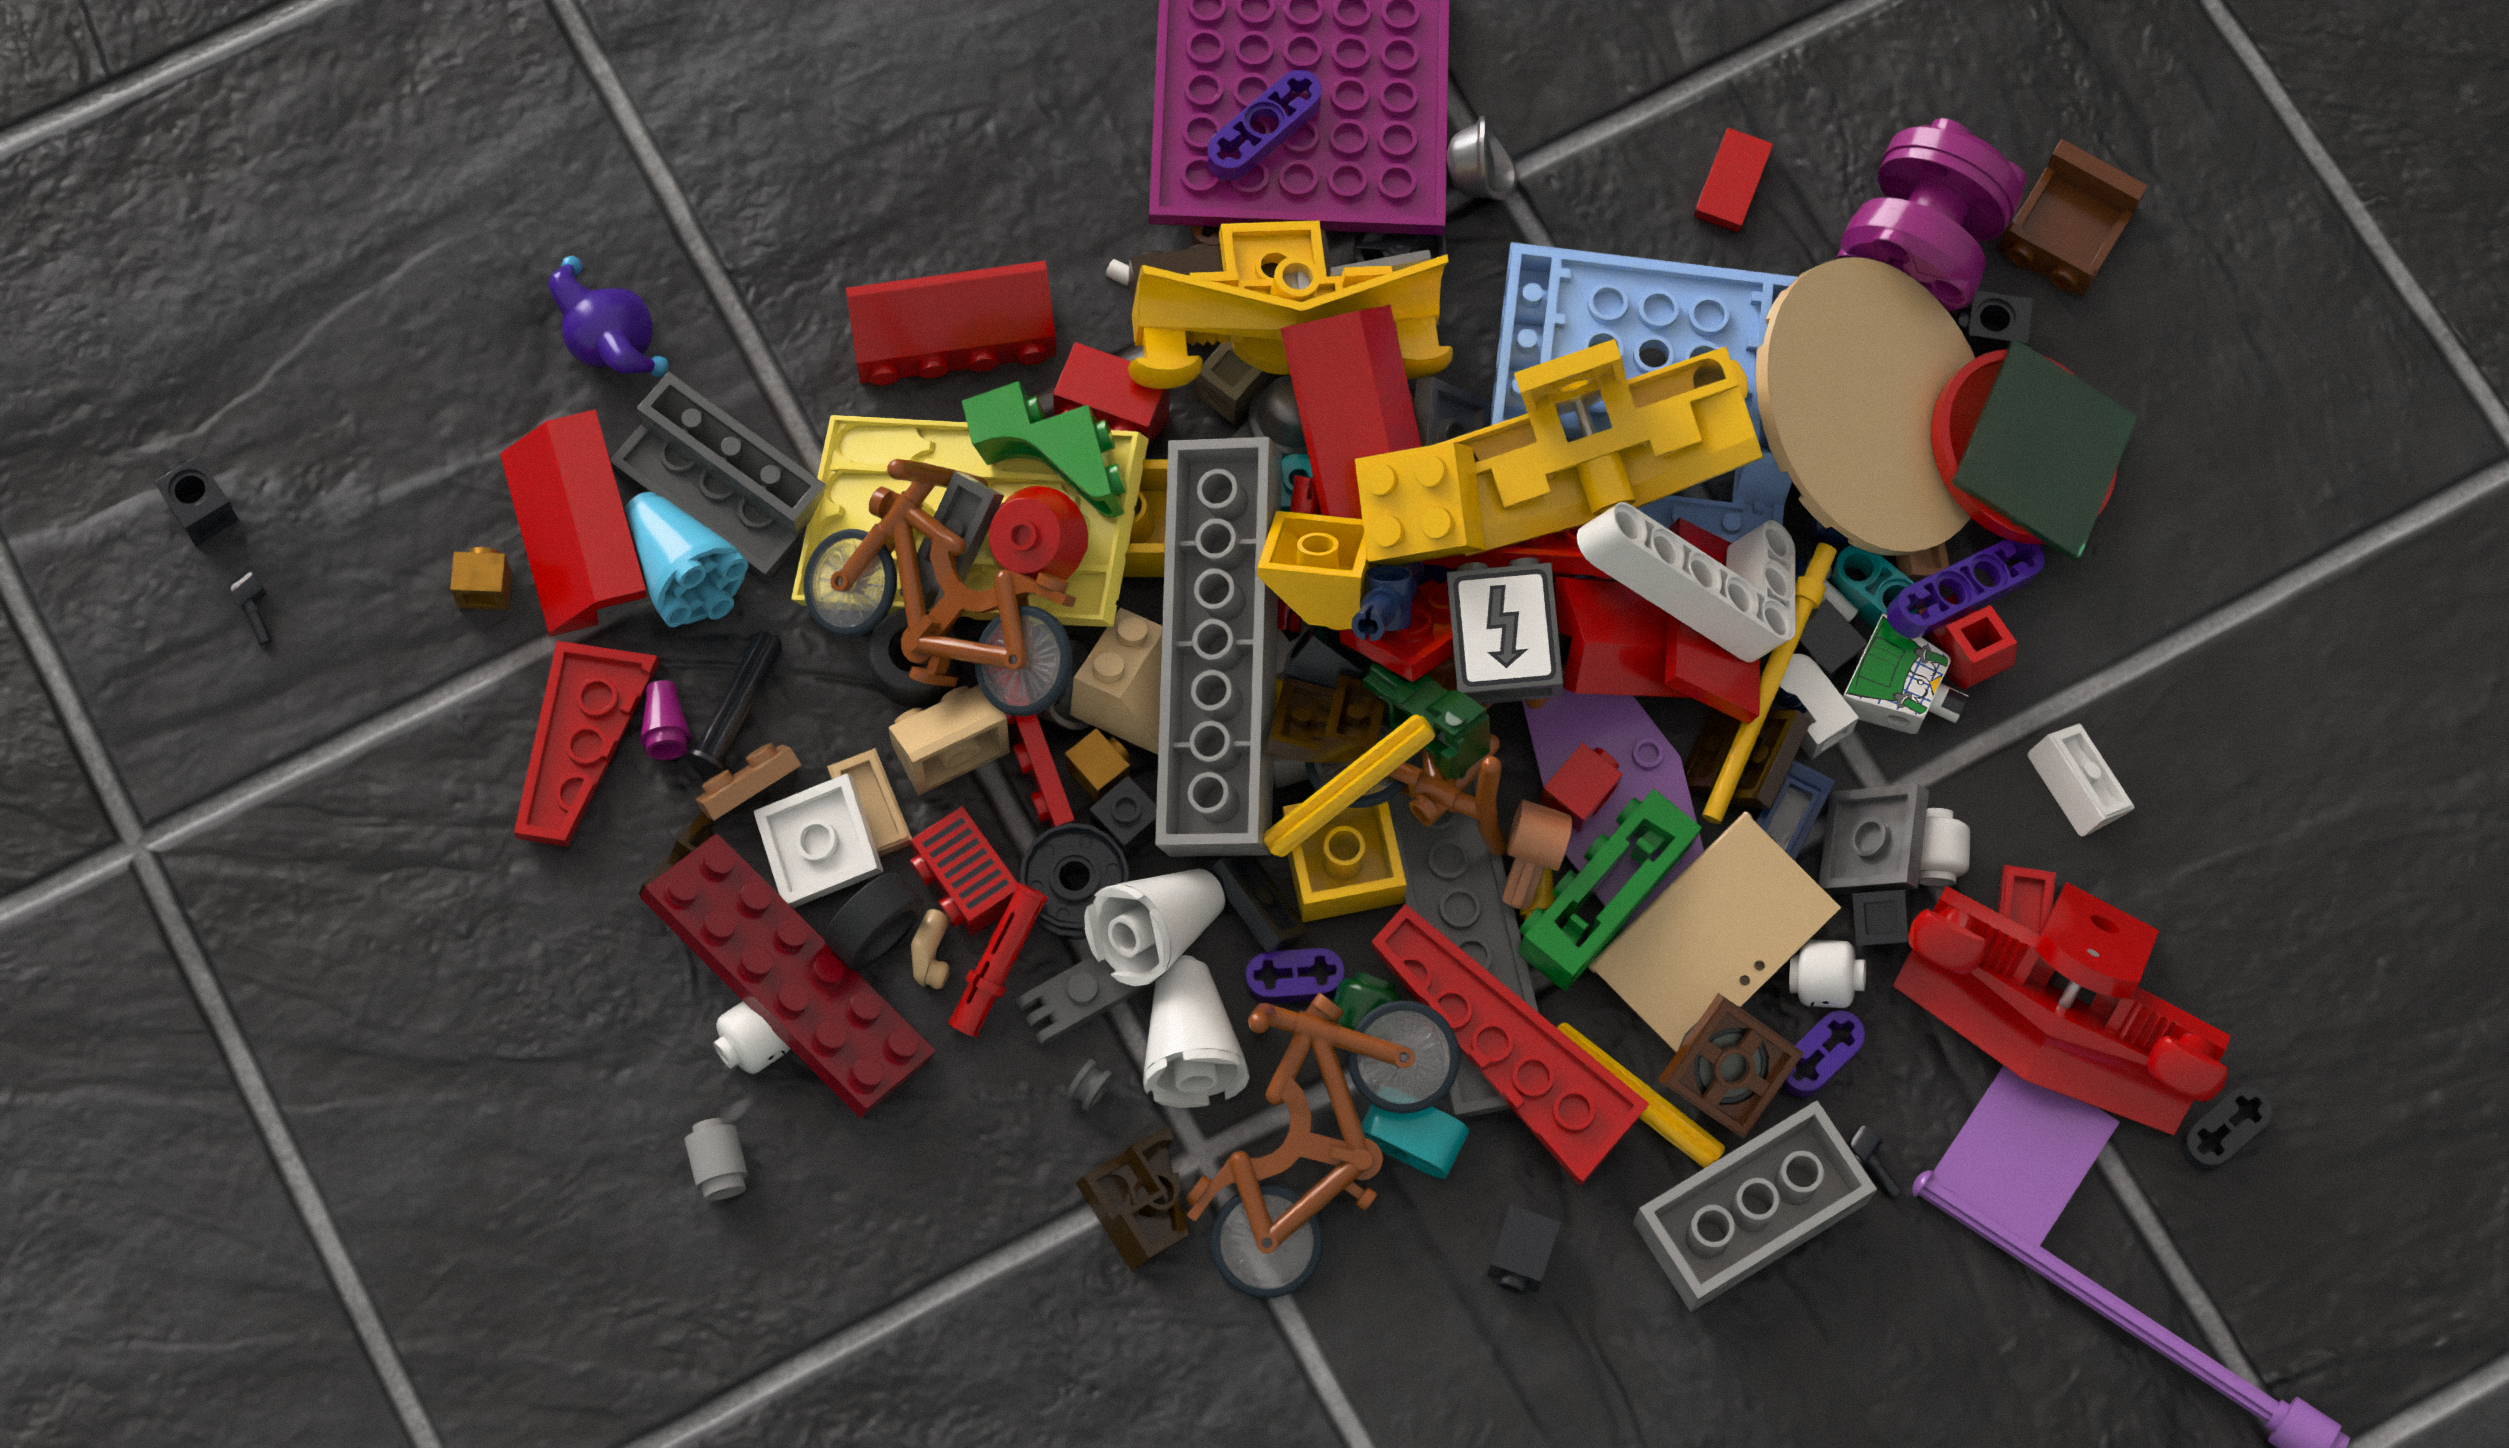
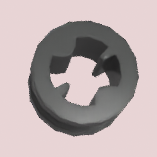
[1066,1059,1114,1113]

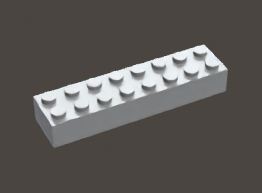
[1155,437,1282,857]

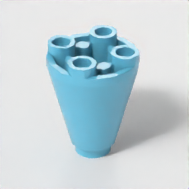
[624,492,749,627]

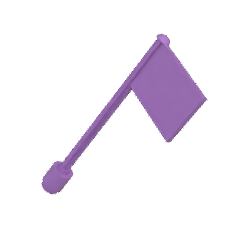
[1912,1066,2350,1448]

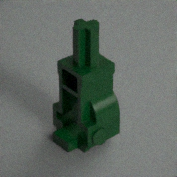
[1363,662,1490,780]

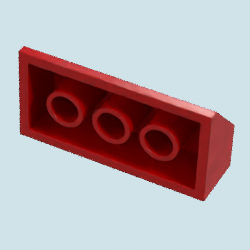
[846,260,1057,386]

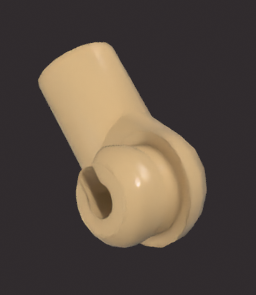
[911,909,950,989]

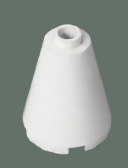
[1084,869,1225,987]
[1143,955,1249,1108]

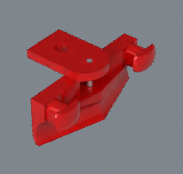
[1893,882,2231,1135]

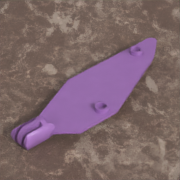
[1522,664,1704,930]

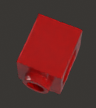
[1540,742,1623,833]

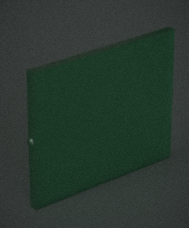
[1951,338,2138,561]

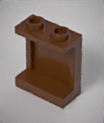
[1997,139,2148,297]

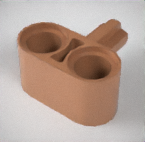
[1502,799,1572,909]

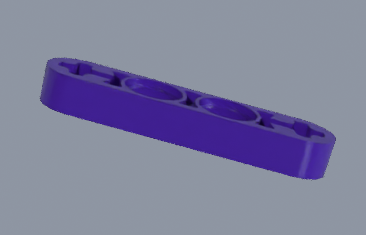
[1887,539,2045,639]

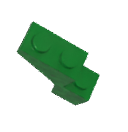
[962,381,1127,518]

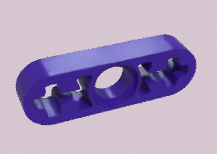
[1207,70,1322,181]

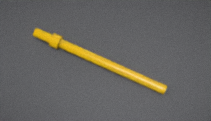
[1702,543,1837,824]

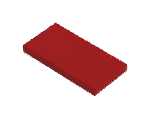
[1665,517,1760,724]

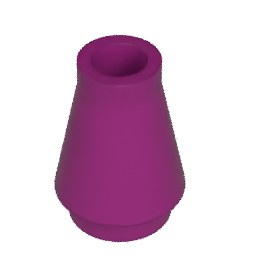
[640,680,692,760]

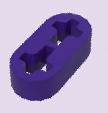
[1245,948,1344,1004]
[1782,1010,1865,1098]

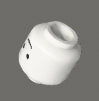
[1918,808,1970,886]
[1789,939,1866,1008]
[713,1001,790,1074]

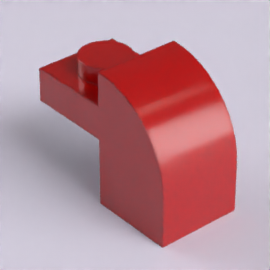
[1918,594,2017,689]

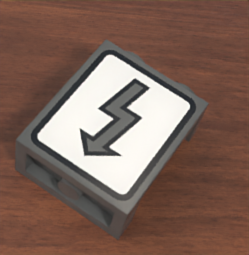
[1447,558,1563,704]

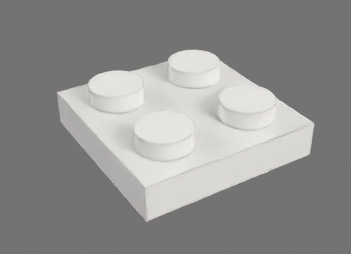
[753,773,884,908]

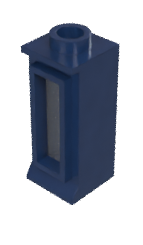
[1756,760,1835,861]

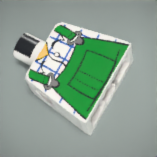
[1843,613,1968,734]

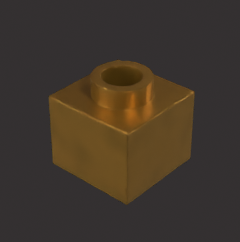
[450,547,512,610]
[1065,728,1131,803]

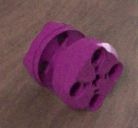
[1836,118,2027,312]

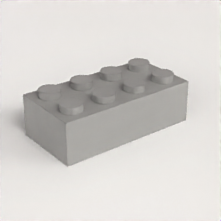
[1633,1100,1877,1312]

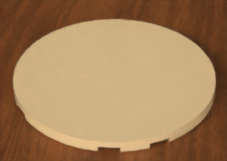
[1756,257,1975,556]

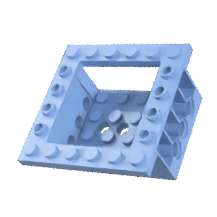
[1489,242,1798,543]

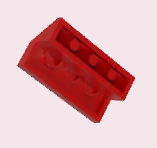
[1280,305,1422,519]
[500,409,647,637]
[1554,576,1691,698]

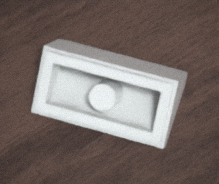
[2028,723,2135,837]

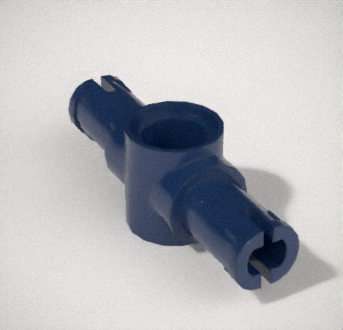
[1351,561,1425,641]

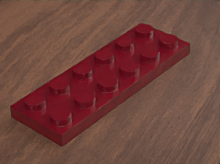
[640,833,936,1119]

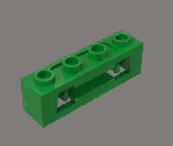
[1517,788,1702,992]

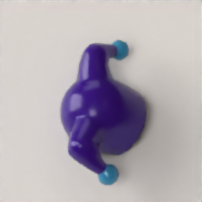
[548,255,669,377]

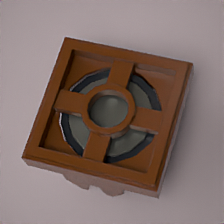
[1658,993,1804,1139]

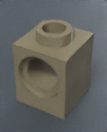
[1196,340,1267,425]

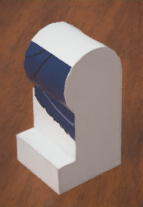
[1774,654,1859,760]

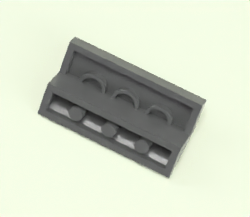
[610,371,827,581]

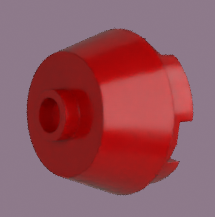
[989,486,1089,580]

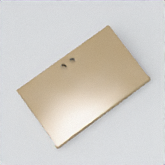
[1588,812,1841,1053]

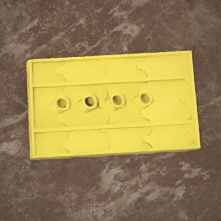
[791,415,1149,627]

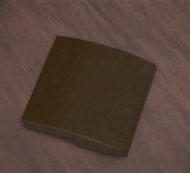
[1265,674,1386,763]
[1683,707,1811,809]

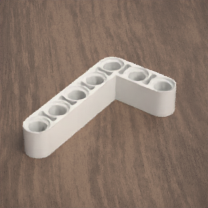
[1577,502,1795,663]

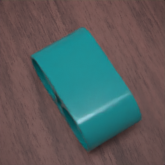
[1829,545,1919,630]
[1361,1086,1470,1179]

